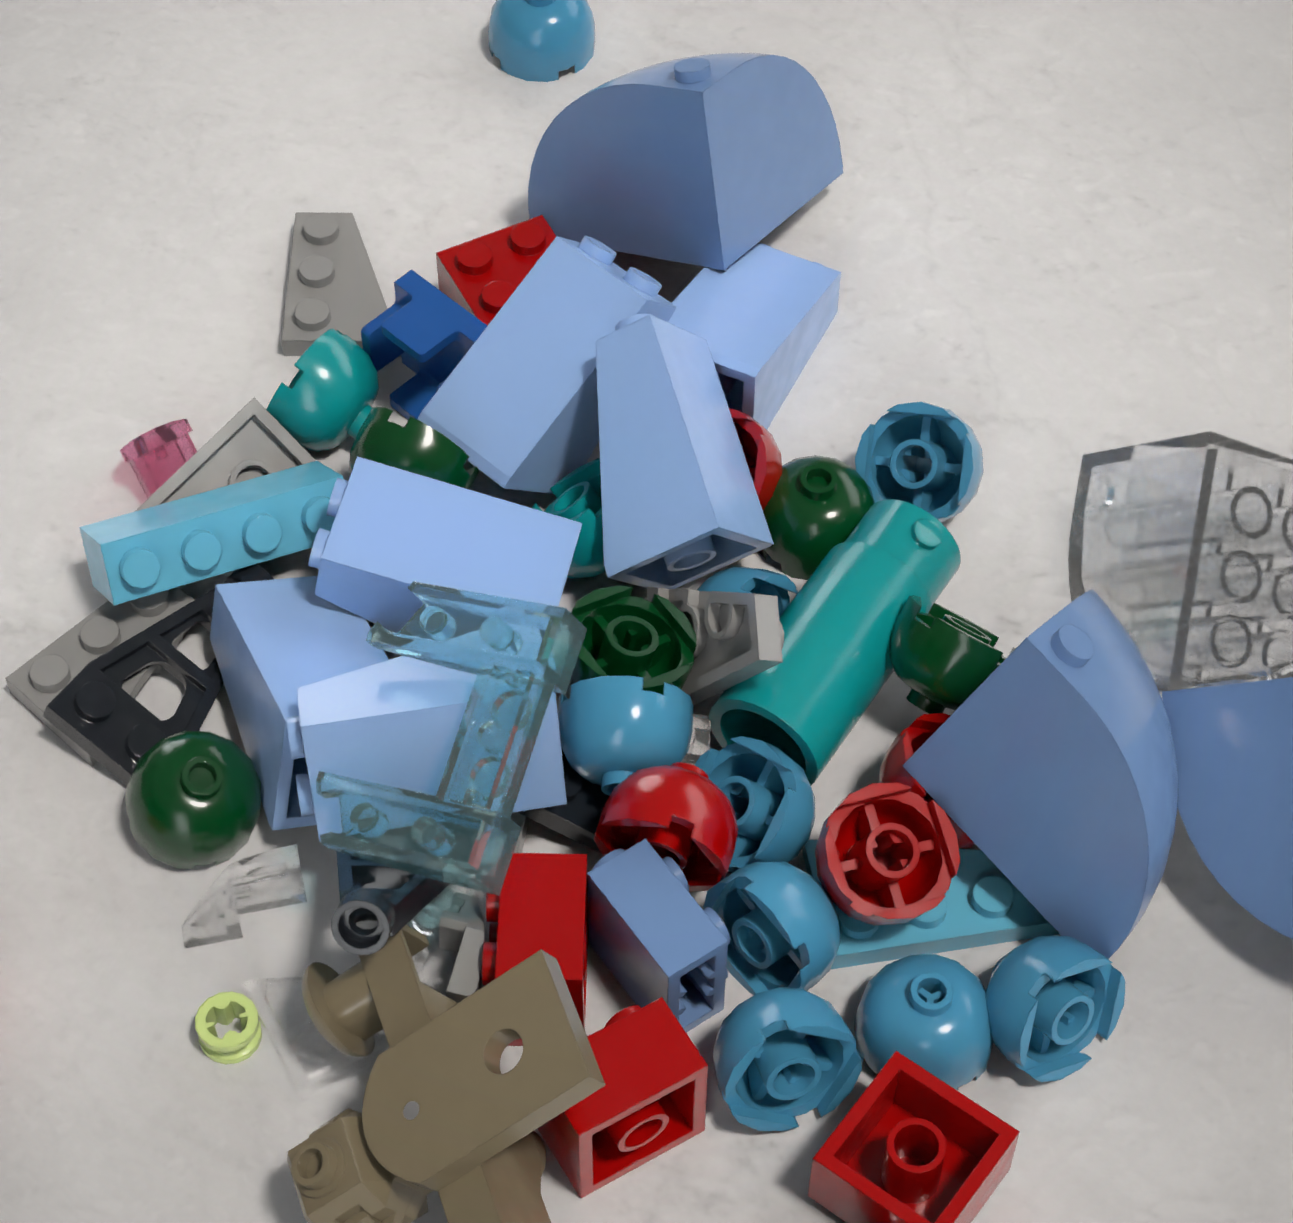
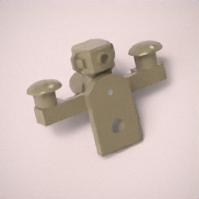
[287,925,606,1223]

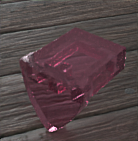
[120,419,197,498]

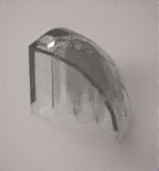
[1068,431,1293,695]

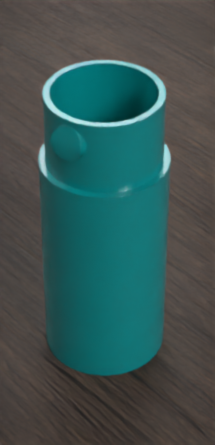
[709,499,961,786]

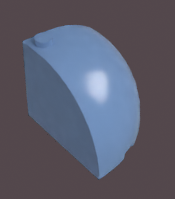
[528,53,843,270]
[902,589,1178,959]
[1162,677,1293,939]

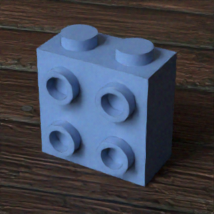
[587,839,730,1033]

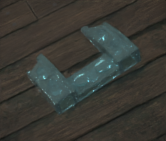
[316,581,587,896]

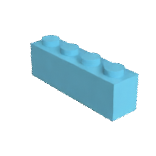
[79,461,343,605]

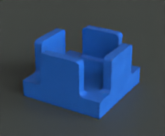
[361,269,487,420]

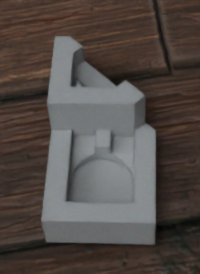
[439,892,484,1003]

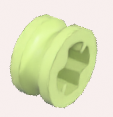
[195,991,262,1064]

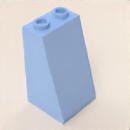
[417,235,677,494]
[668,243,841,430]
[595,314,774,589]
[308,456,582,649]
[210,576,389,831]
[286,617,567,842]

